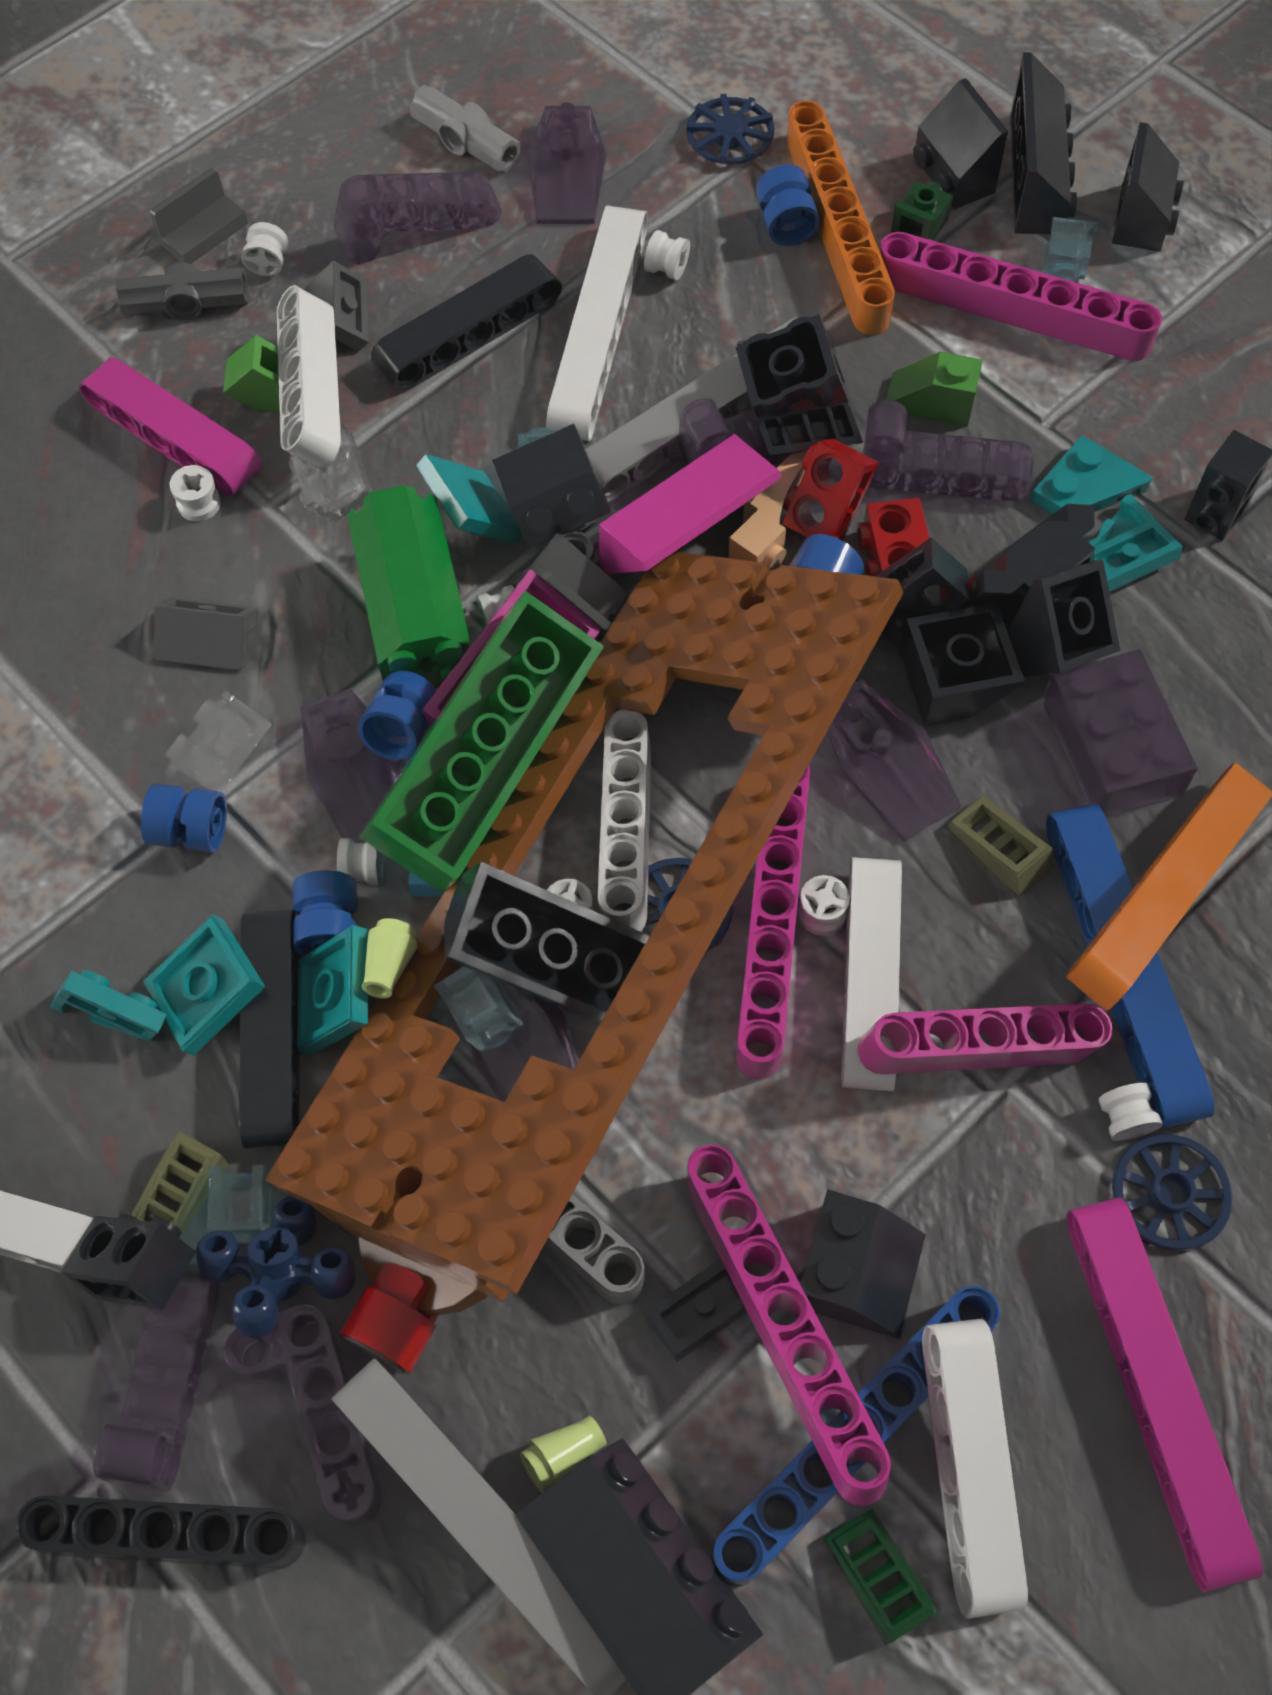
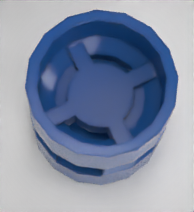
[756,164,820,246]
[358,671,436,760]
[141,783,227,853]
[293,870,358,956]

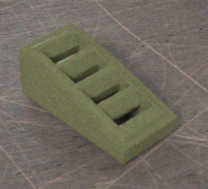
[948,794,1053,896]
[131,1131,229,1239]

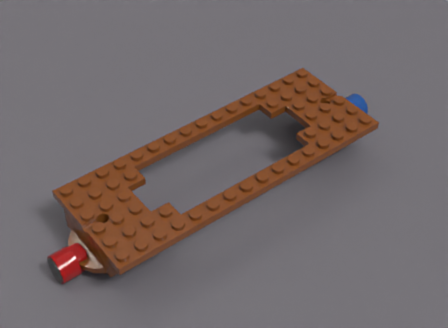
[265,534,903,1375]

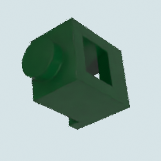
[891,180,953,241]

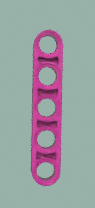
[79,357,263,497]
[857,1003,1112,1075]

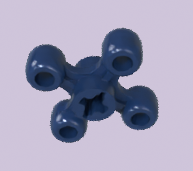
[196,1196,355,1338]

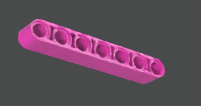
[880,232,1162,361]
[736,765,810,1079]
[687,1144,891,1506]
[1066,1197,1263,1593]

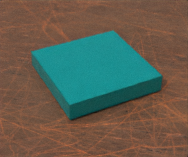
[416,454,522,543]
[143,914,265,1056]
[297,925,368,1055]

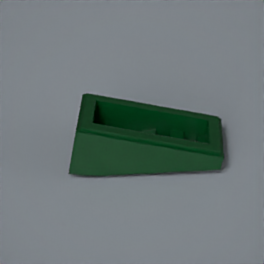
[823,1508,938,1646]

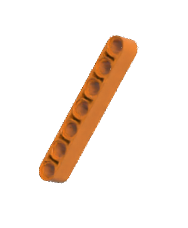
[786,100,895,335]
[1065,762,1272,1011]

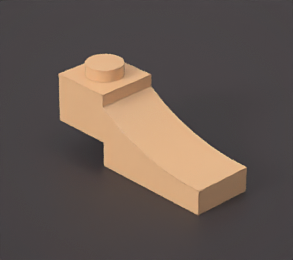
[728,450,808,570]

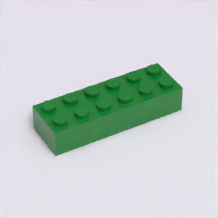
[359,591,604,892]

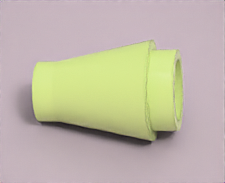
[362,918,418,999]
[520,1415,607,1493]

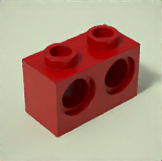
[782,439,879,541]
[857,497,929,577]

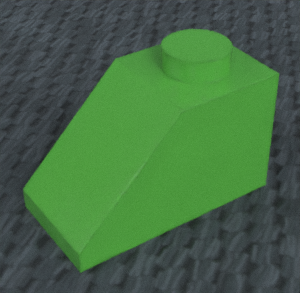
[223,334,280,412]
[884,351,983,427]

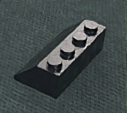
[1010,52,1077,235]
[444,862,650,1023]
[516,1438,764,1695]

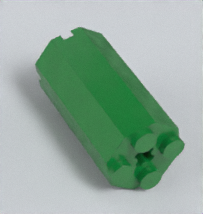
[347,485,471,688]

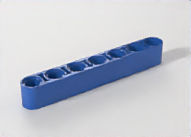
[1045,803,1215,1129]
[712,1286,1000,1586]

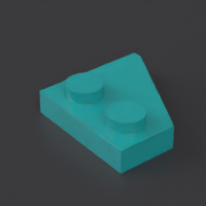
[1030,435,1153,514]
[1089,493,1182,592]
[49,970,167,1041]

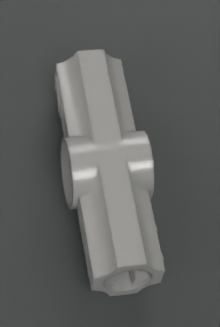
[409,85,521,173]

